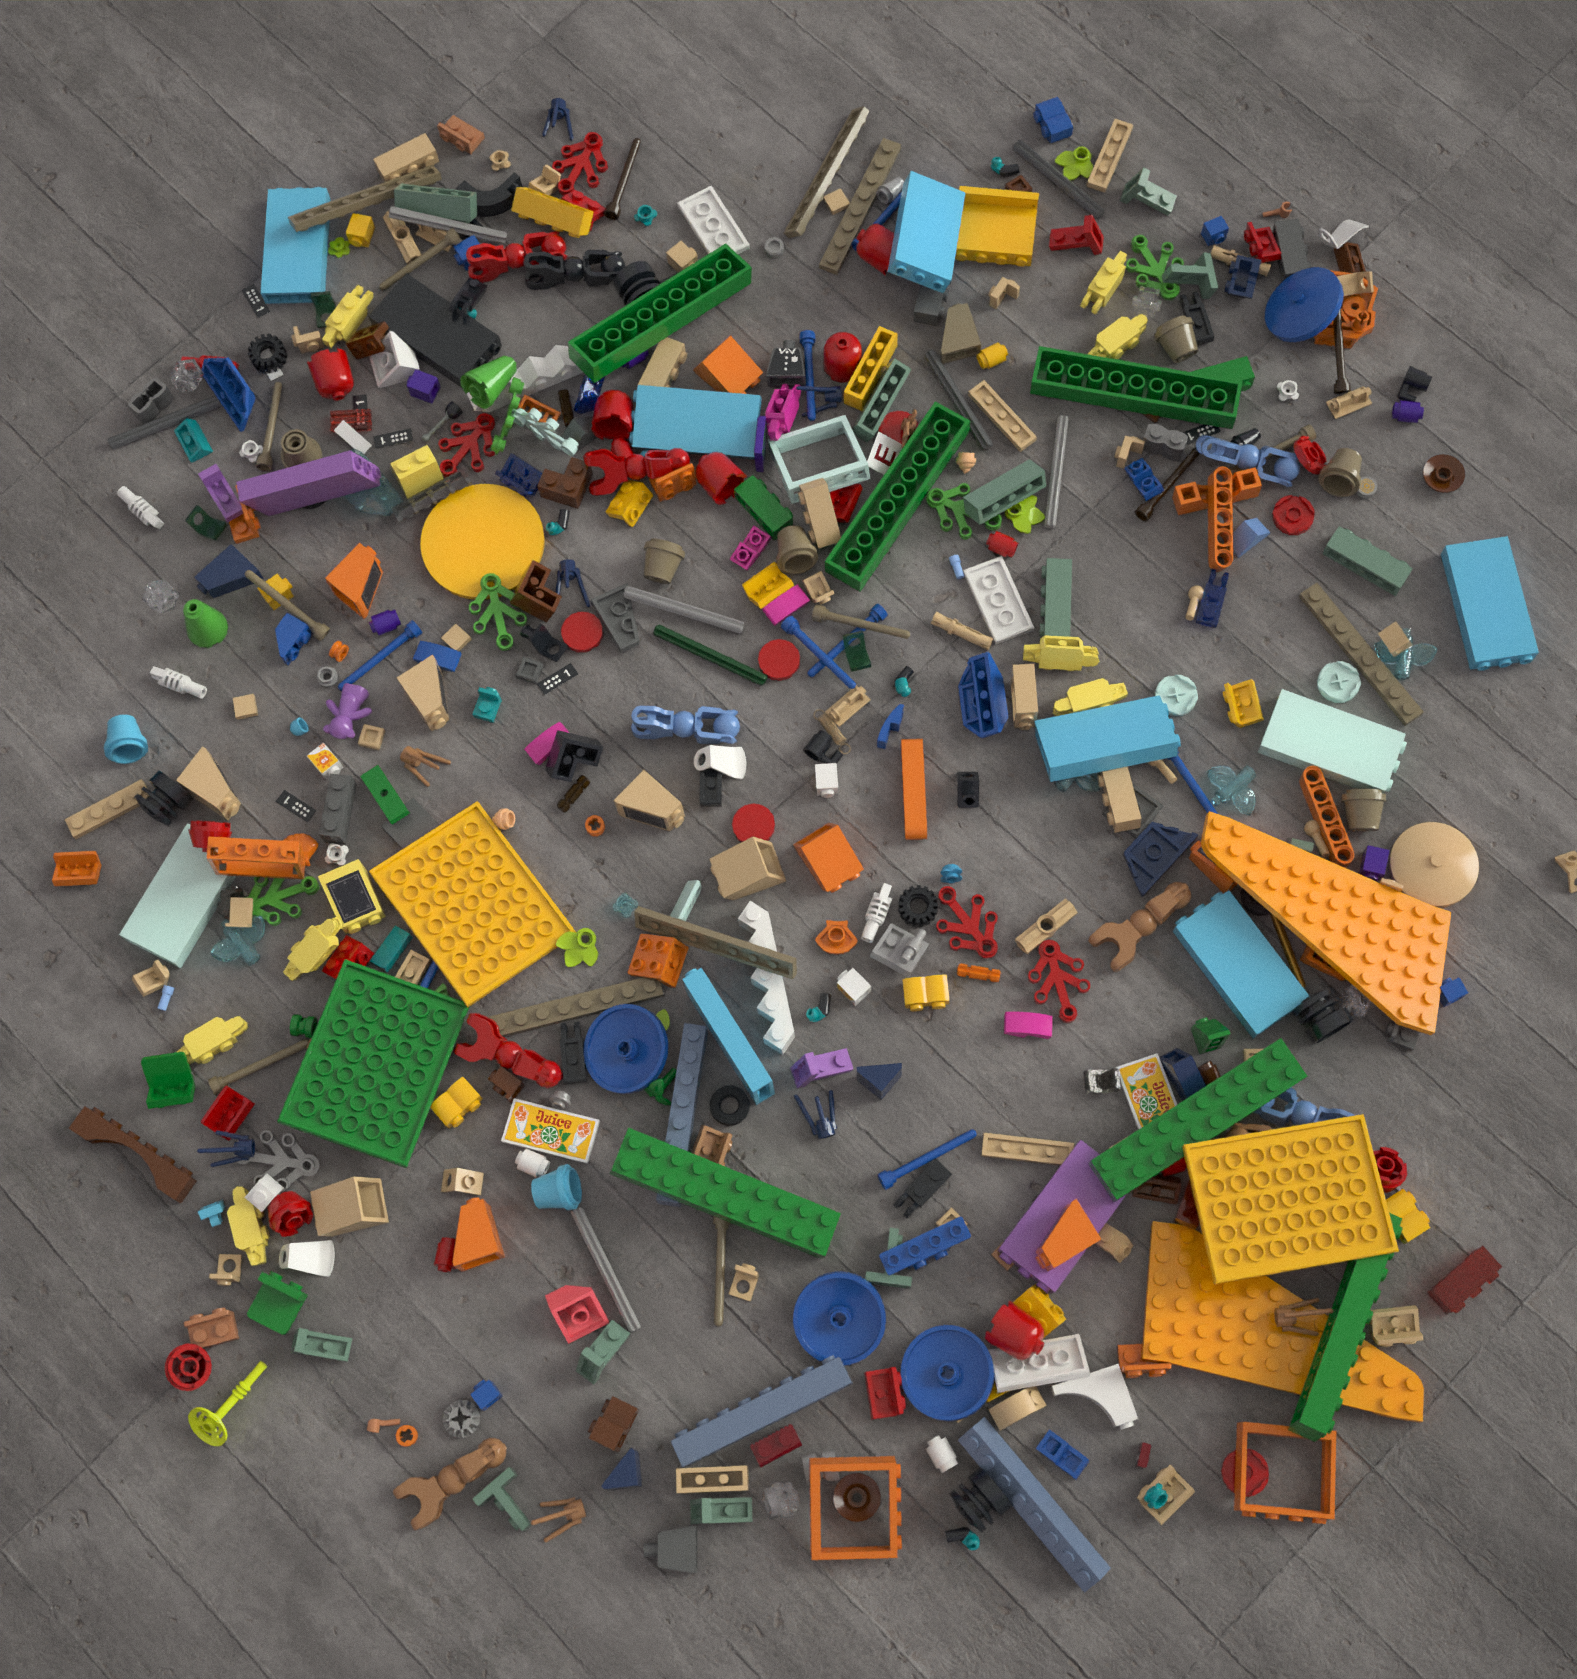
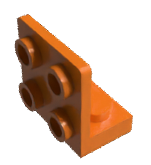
[649,463,697,502]
[229,485,261,544]
[628,934,689,988]
[1117,1344,1171,1378]

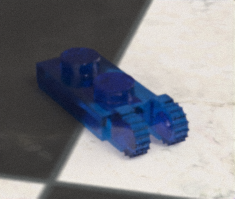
[1196,569,1229,628]

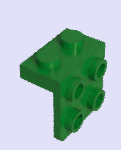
[141,1052,196,1109]
[247,1271,308,1335]

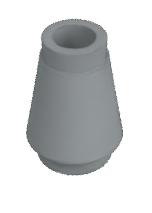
[876,177,904,204]

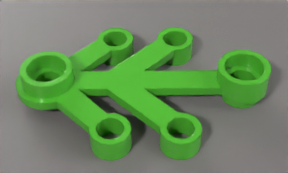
[1126,235,1184,300]
[490,377,524,455]
[926,483,1002,540]
[469,573,527,651]
[244,876,319,926]

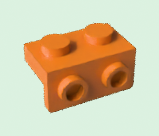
[52,851,102,886]

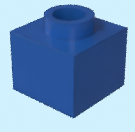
[1201,215,1229,247]
[1439,977,1468,1007]
[470,1380,503,1411]

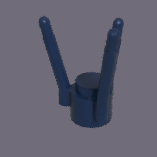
[542,98,574,141]
[796,386,842,417]
[555,559,590,607]
[794,1090,837,1139]
[197,1130,255,1167]

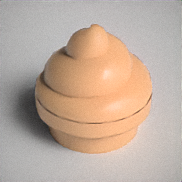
[956,452,976,474]
[492,808,515,830]

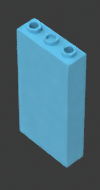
[887,171,965,293]
[261,187,331,304]
[629,385,762,459]
[1441,536,1539,671]
[1034,695,1181,782]
[1172,890,1309,1038]
[682,967,775,1105]

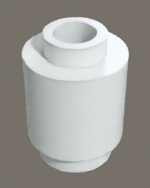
[515,1148,550,1178]
[926,1436,958,1473]

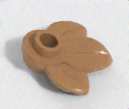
[901,409,917,449]

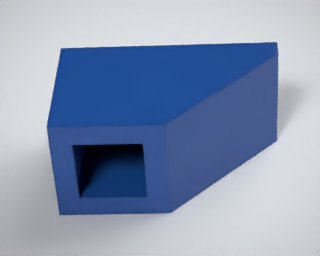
[275,613,312,665]

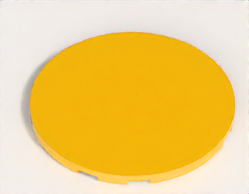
[420,484,545,600]

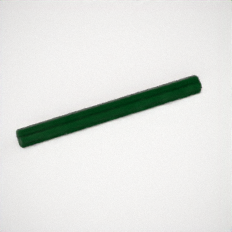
[653,624,767,686]

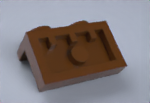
[345,321,389,360]

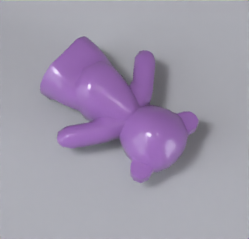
[323,683,372,739]

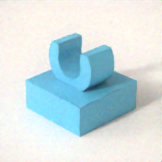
[198,1199,226,1227]

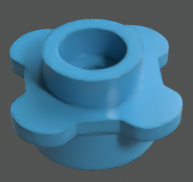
[940,864,962,884]

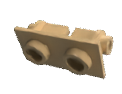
[415,224,452,252]
[1326,387,1372,419]
[825,685,871,727]

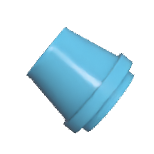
[104,715,148,764]
[531,1164,582,1211]

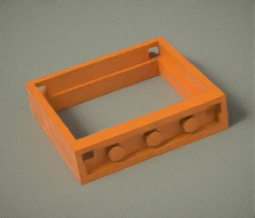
[207,837,306,879]
[1234,1422,1336,1524]
[809,1456,902,1560]

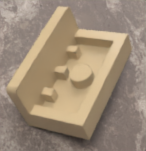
[1370,1305,1423,1347]
[1137,1465,1195,1525]

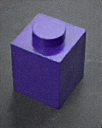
[407,369,441,404]
[1359,845,1390,881]

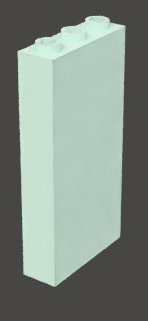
[1257,689,1407,794]
[119,823,236,968]

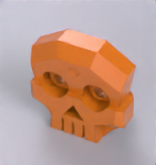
[1314,270,1378,349]

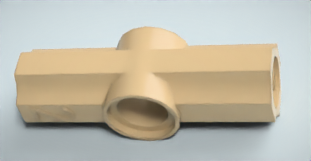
[383,211,421,265]
[1015,899,1078,954]

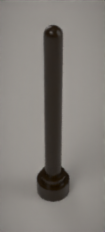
[604,138,641,220]
[1333,308,1351,394]
[1135,447,1200,522]

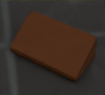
[1334,242,1367,280]
[1132,1174,1181,1205]

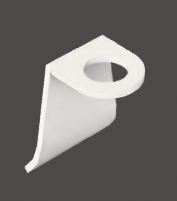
[1318,220,1369,249]
[694,745,747,780]
[279,1240,335,1277]

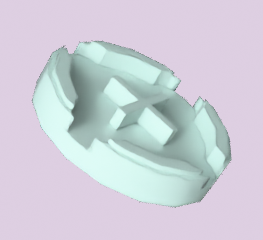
[1317,661,1361,703]
[1155,675,1198,716]

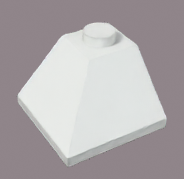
[369,331,420,388]

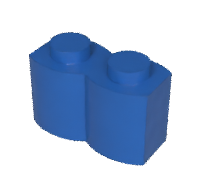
[1033,97,1073,143]

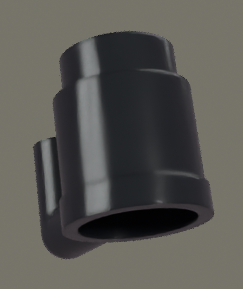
[1397,366,1432,402]
[803,730,843,764]

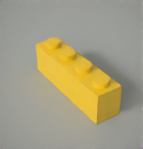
[511,187,594,238]
[844,326,898,411]

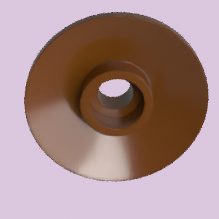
[1423,454,1465,493]
[833,1473,881,1522]

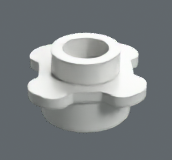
[1277,380,1299,401]
[239,440,263,463]
[325,843,349,866]

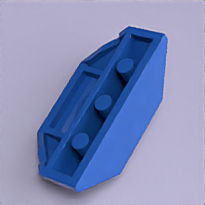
[200,357,256,432]
[958,652,1009,738]

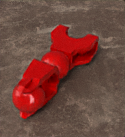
[466,231,568,283]
[583,448,690,495]
[453,1013,563,1088]

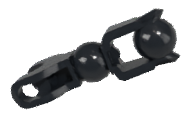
[524,250,626,290]

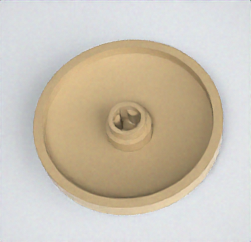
[1388,822,1479,908]

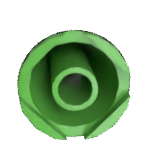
[460,355,517,409]
[183,599,228,648]

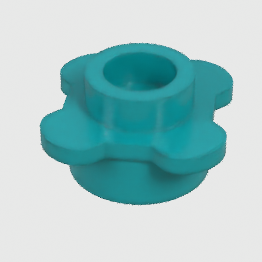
[634,205,657,226]
[1144,1483,1168,1509]

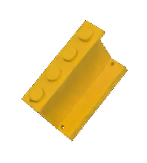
[955,186,1039,267]

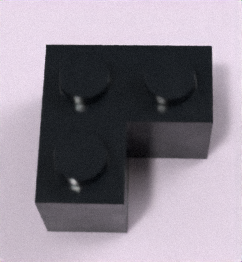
[545,730,603,782]

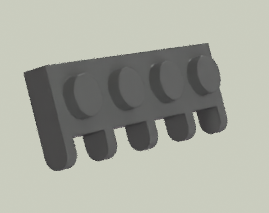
[391,468,471,523]

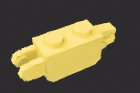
[1080,251,1127,315]
[322,285,374,348]
[1088,314,1148,360]
[1023,635,1099,671]
[1053,678,1128,716]
[283,917,343,981]
[177,1016,248,1064]
[227,1186,270,1267]

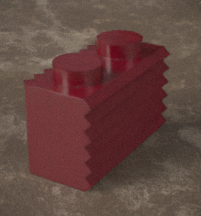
[750,1424,802,1467]

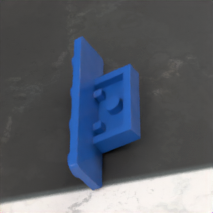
[879,1217,971,1276]

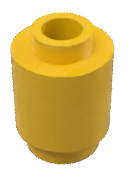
[976,342,1008,369]

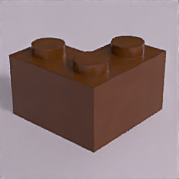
[537,457,593,509]
[510,560,562,623]
[588,1396,639,1453]

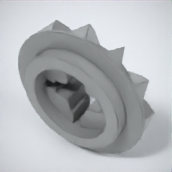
[442,1400,480,1438]

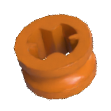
[329,641,349,662]
[585,815,605,837]
[396,1425,418,1447]

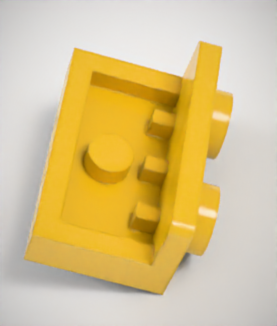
[605,480,653,527]
[742,562,794,609]
[1223,679,1264,728]
[1013,1283,1066,1339]

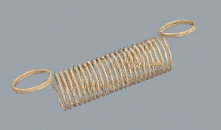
[814,709,851,754]

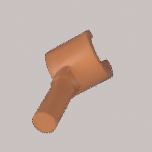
[1262,202,1292,218]
[367,1419,400,1433]

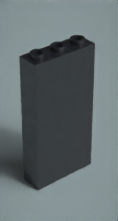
[368,274,502,388]

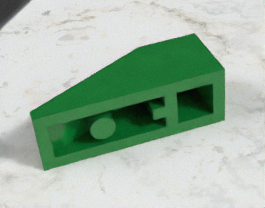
[1191,356,1255,392]
[1191,1018,1231,1055]

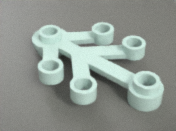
[510,408,579,456]

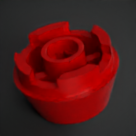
[188,821,232,852]
[1373,1147,1407,1194]
[268,1191,313,1237]
[165,1344,212,1391]

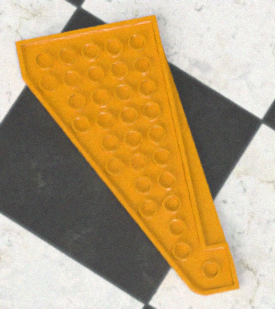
[1201,811,1451,1035]
[1141,1221,1424,1423]

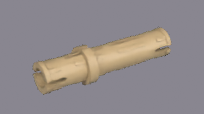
[1211,245,1271,277]
[931,612,994,651]

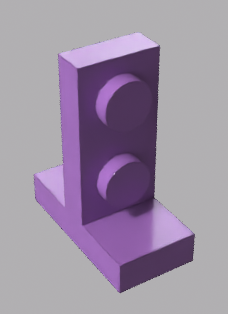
[198,464,243,522]
[790,1048,853,1089]

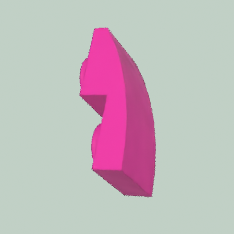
[730,525,772,570]
[762,584,810,626]
[524,722,569,765]
[1004,1012,1052,1039]

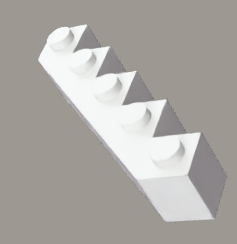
[467,345,583,412]
[738,901,795,1055]

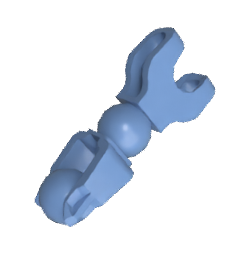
[1195,435,1300,487]
[631,706,740,744]
[1253,1088,1355,1127]

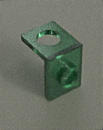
[310,291,336,328]
[185,505,228,541]
[842,631,872,672]

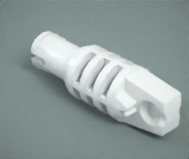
[117,486,165,529]
[150,666,207,699]
[861,883,892,943]

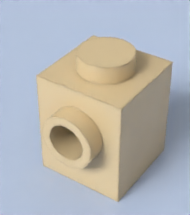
[666,241,698,273]

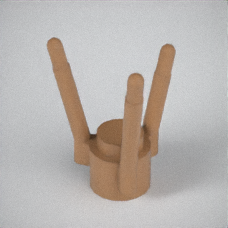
[400,746,451,787]
[1274,1298,1333,1336]
[531,1497,586,1542]

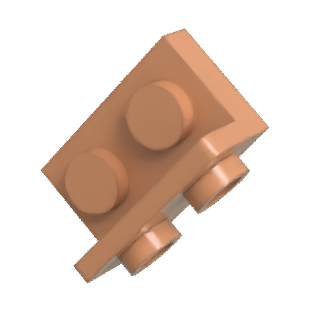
[437,115,485,154]
[183,1307,239,1349]

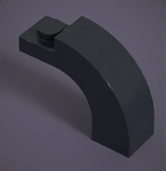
[454,172,522,217]

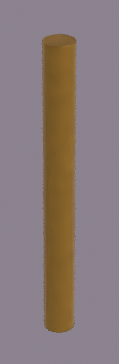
[1270,913,1306,988]

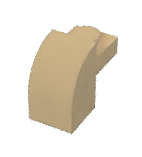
[988,1386,1047,1431]

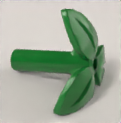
[644,1068,677,1106]

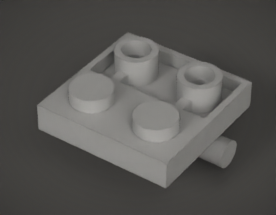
[870,923,929,978]

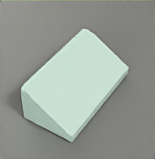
[670,880,702,922]

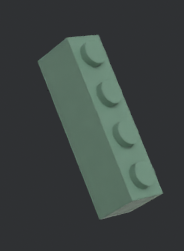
[394,184,477,223]
[852,358,911,442]
[963,459,1046,525]
[1323,526,1413,596]
[1039,558,1072,637]

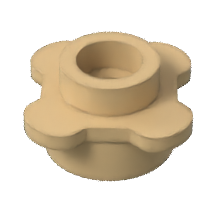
[490,150,511,171]

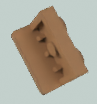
[692,1125,732,1166]

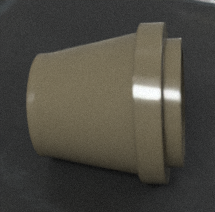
[1154,316,1199,363]
[281,429,323,468]
[1318,448,1362,497]
[776,526,818,574]
[643,539,686,584]
[1341,789,1386,832]

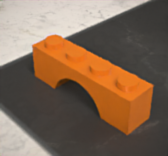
[1172,467,1262,515]

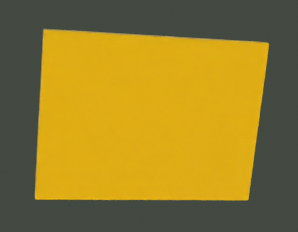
[369,801,576,1008]
[1182,1114,1399,1284]

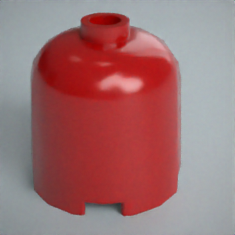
[856,224,894,275]
[823,332,862,383]
[307,349,354,401]
[591,390,634,442]
[695,452,747,505]
[985,1301,1045,1360]

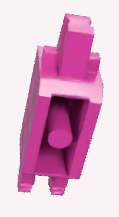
[765,384,801,441]

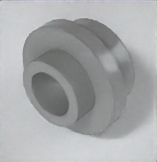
[317,667,338,687]
[549,1090,571,1110]

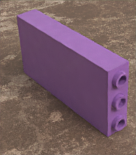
[236,450,381,516]
[997,1140,1126,1293]

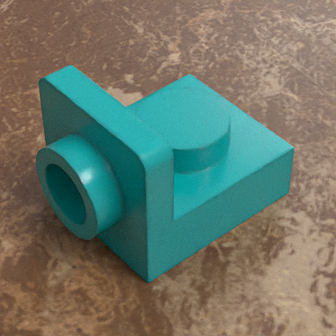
[472,687,502,723]

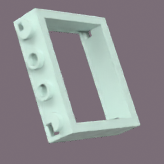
[768,415,870,504]

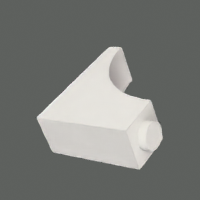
[1051,1364,1138,1430]

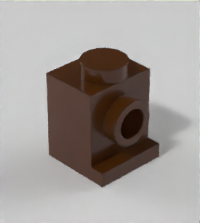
[488,1066,525,1103]

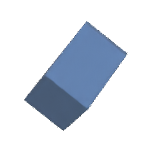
[1233,518,1270,558]

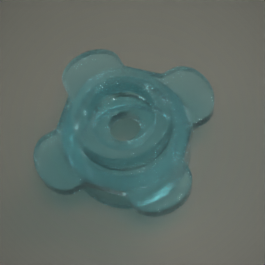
[612,893,639,918]

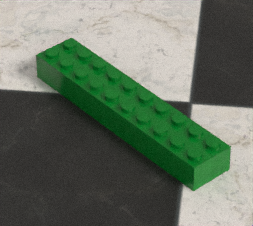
[568,243,752,383]
[1030,346,1243,429]
[825,401,970,592]
[1089,1038,1307,1203]
[609,1128,841,1259]
[1288,1213,1403,1442]

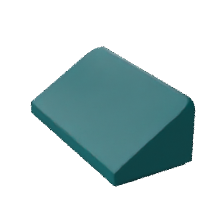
[174,418,213,463]
[370,926,413,973]

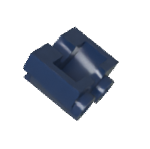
[1224,255,1261,299]

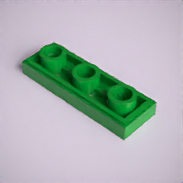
[360,765,410,825]

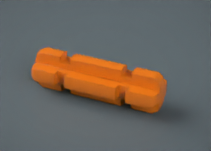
[957,963,1001,982]

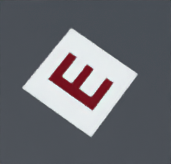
[867,431,902,475]

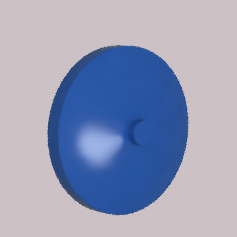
[1265,267,1344,342]
[584,1004,668,1094]
[793,1271,886,1365]
[901,1325,995,1421]

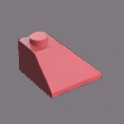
[545,1285,610,1344]

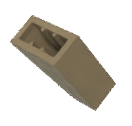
[940,303,981,364]

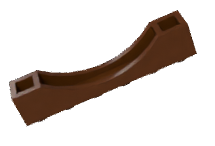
[69,1106,197,1203]

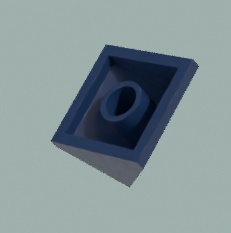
[856,1063,902,1100]
[601,1448,642,1491]

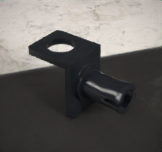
[520,624,568,662]
[957,772,979,808]

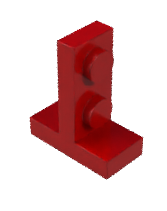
[1049,215,1104,255]

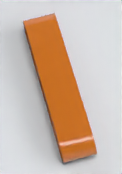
[1208,466,1233,572]
[901,738,927,840]
[1299,766,1354,868]

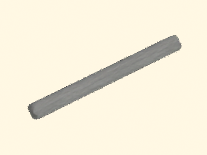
[389,206,507,244]
[1044,415,1069,529]
[624,586,744,633]
[571,1207,641,1332]

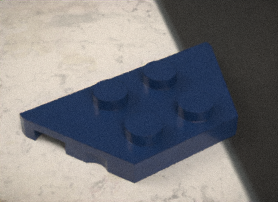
[1123,821,1198,897]

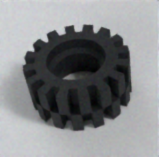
[248,334,287,373]
[898,885,938,928]

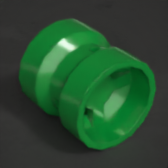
[290,1014,318,1038]

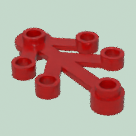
[552,132,608,196]
[438,413,495,477]
[936,886,998,959]
[1028,940,1091,1023]

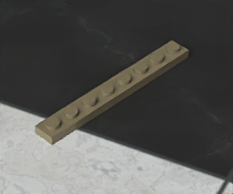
[784,106,870,238]
[819,138,901,275]
[288,165,442,232]
[1299,583,1423,726]
[634,906,797,980]
[488,977,664,1037]

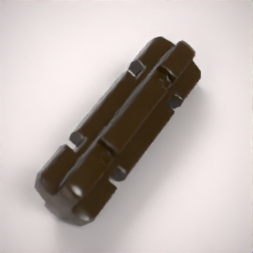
[558,389,574,428]
[557,775,590,813]

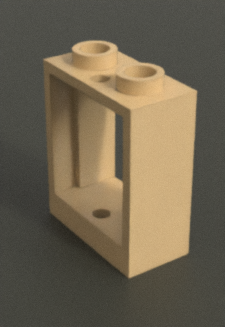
[1010,664,1038,730]

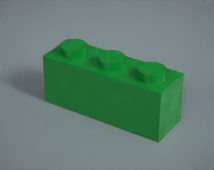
[734,475,794,541]

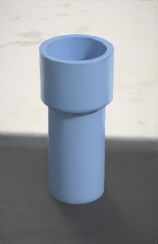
[949,555,965,579]
[157,985,175,1011]

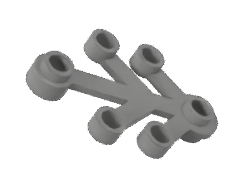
[234,1129,320,1192]

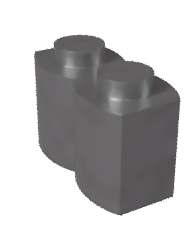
[128,377,173,424]
[1143,424,1188,461]

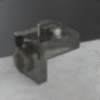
[217,886,247,921]
[1083,1068,1121,1095]

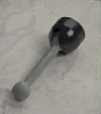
[422,401,463,442]

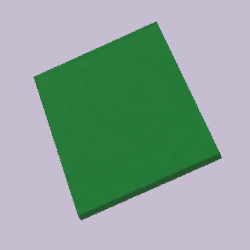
[277,959,469,1169]

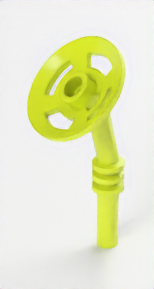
[188,1361,267,1446]

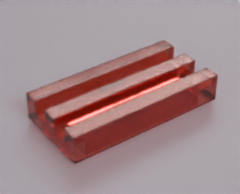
[330,409,372,432]

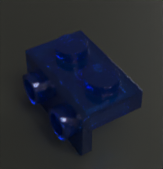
[574,375,605,414]
[495,453,543,497]

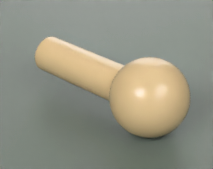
[1185,585,1205,621]
[1147,759,1177,784]
[1304,820,1330,858]

